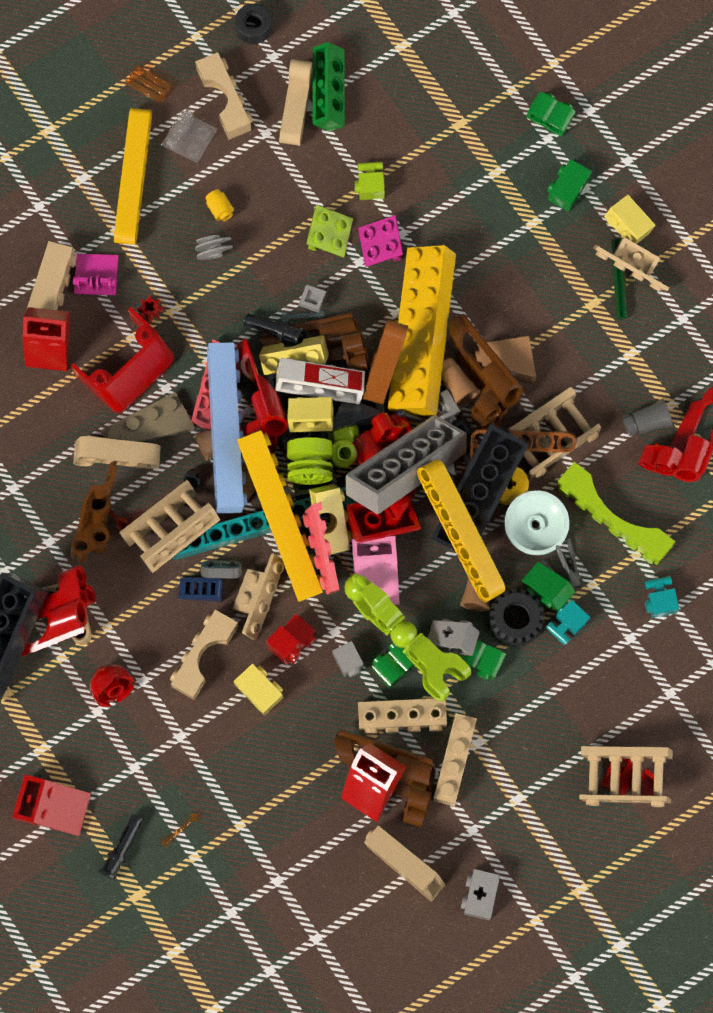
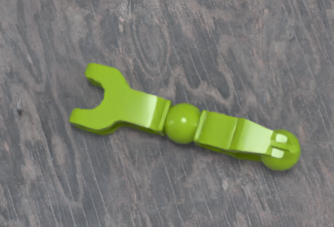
[344,573,471,702]

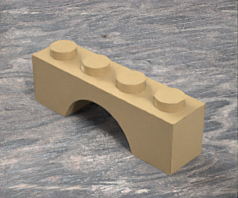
[195,52,253,140]
[170,610,239,700]
[433,713,477,807]

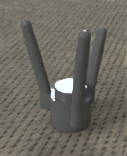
[542,538,581,588]

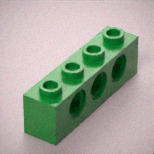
[313,42,345,132]

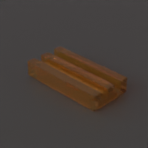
[125,65,172,104]

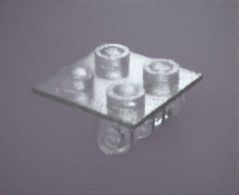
[161,109,217,164]

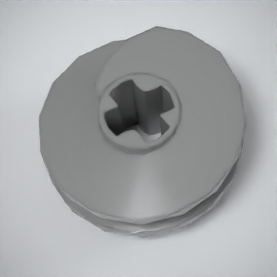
[195,235,233,260]

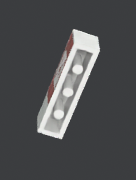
[275,358,365,404]

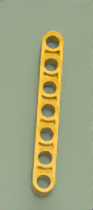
[114,108,152,245]
[417,459,505,602]

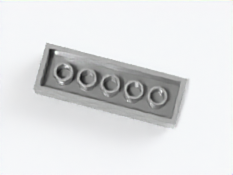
[346,415,466,514]

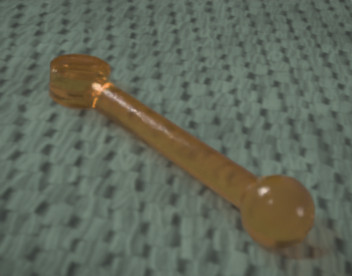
[161,813,199,847]

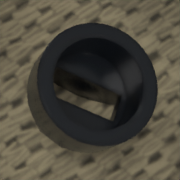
[183,469,202,487]

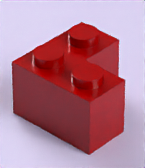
[266,614,316,666]

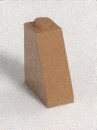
[475,336,536,382]

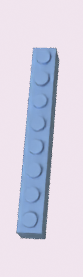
[207,343,247,513]

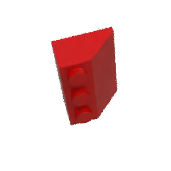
[345,502,421,543]

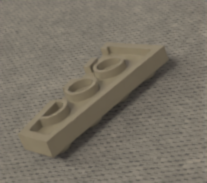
[100,392,195,442]

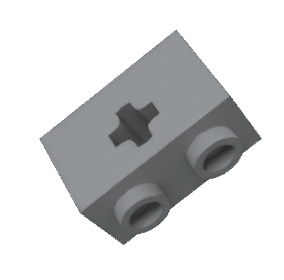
[428,619,479,656]
[461,869,500,920]

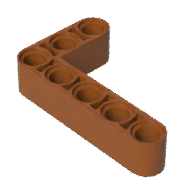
[362,320,408,405]
[470,428,577,462]

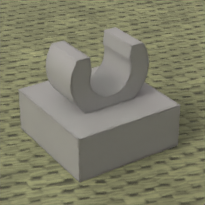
[299,285,326,313]

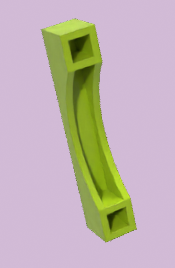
[557,462,675,565]

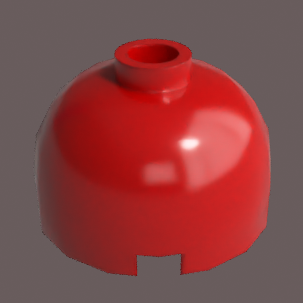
[90,664,134,707]

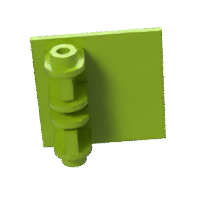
[306,205,353,258]

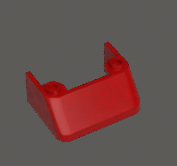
[71,307,174,413]

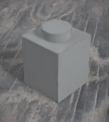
[332,641,364,678]

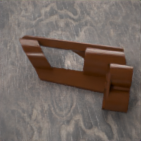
[259,313,370,372]
[449,314,523,429]
[70,461,117,563]
[334,730,436,828]

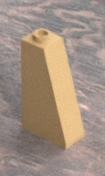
[364,826,446,902]

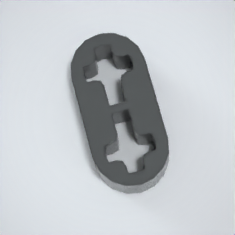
[201,560,242,578]

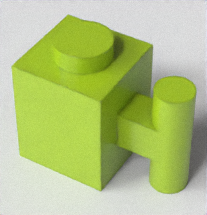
[355,162,385,200]

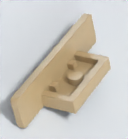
[593,237,669,292]
[233,553,284,640]

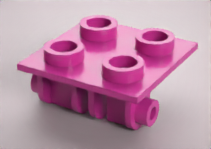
[358,215,403,267]
[73,254,118,296]

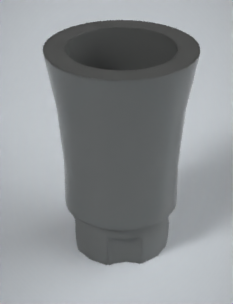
[623,399,673,436]

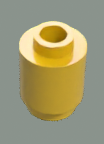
[205,189,234,221]

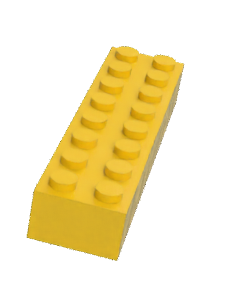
[388,245,456,416]

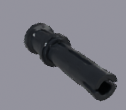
[243,313,306,345]
[98,814,144,881]

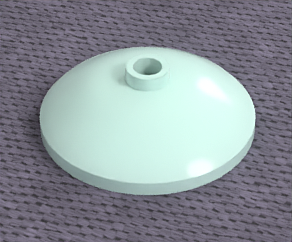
[504,491,569,555]

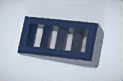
[178,577,223,603]

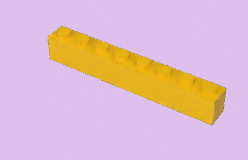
[237,430,323,602]

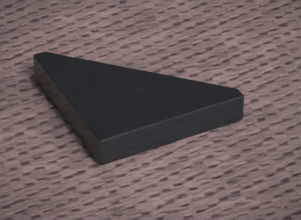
[329,402,381,433]

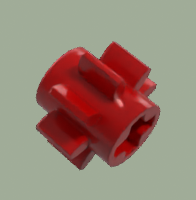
[137,295,164,323]

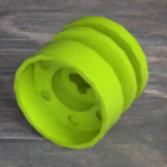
[287,438,332,485]

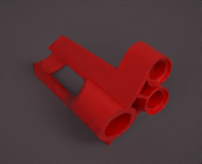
[236,339,288,455]
[638,387,713,482]
[352,413,417,521]
[21,565,96,657]

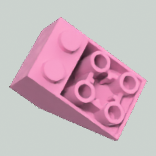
[352,536,400,605]

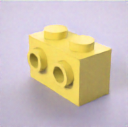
[604,195,656,244]
[288,397,333,432]
[233,663,283,716]

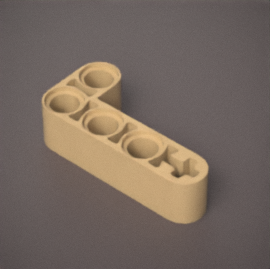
[279,59,313,146]
[73,436,161,469]

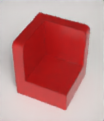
[630,768,654,796]

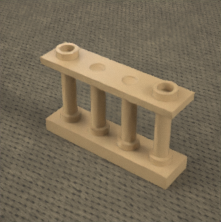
[509,387,601,479]
[119,480,220,573]
[579,746,673,807]

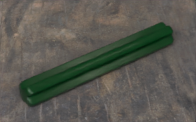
[611,239,628,320]

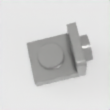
[438,390,460,424]

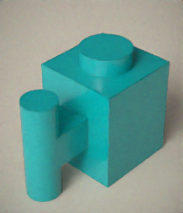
[645,576,679,618]
[546,599,591,645]

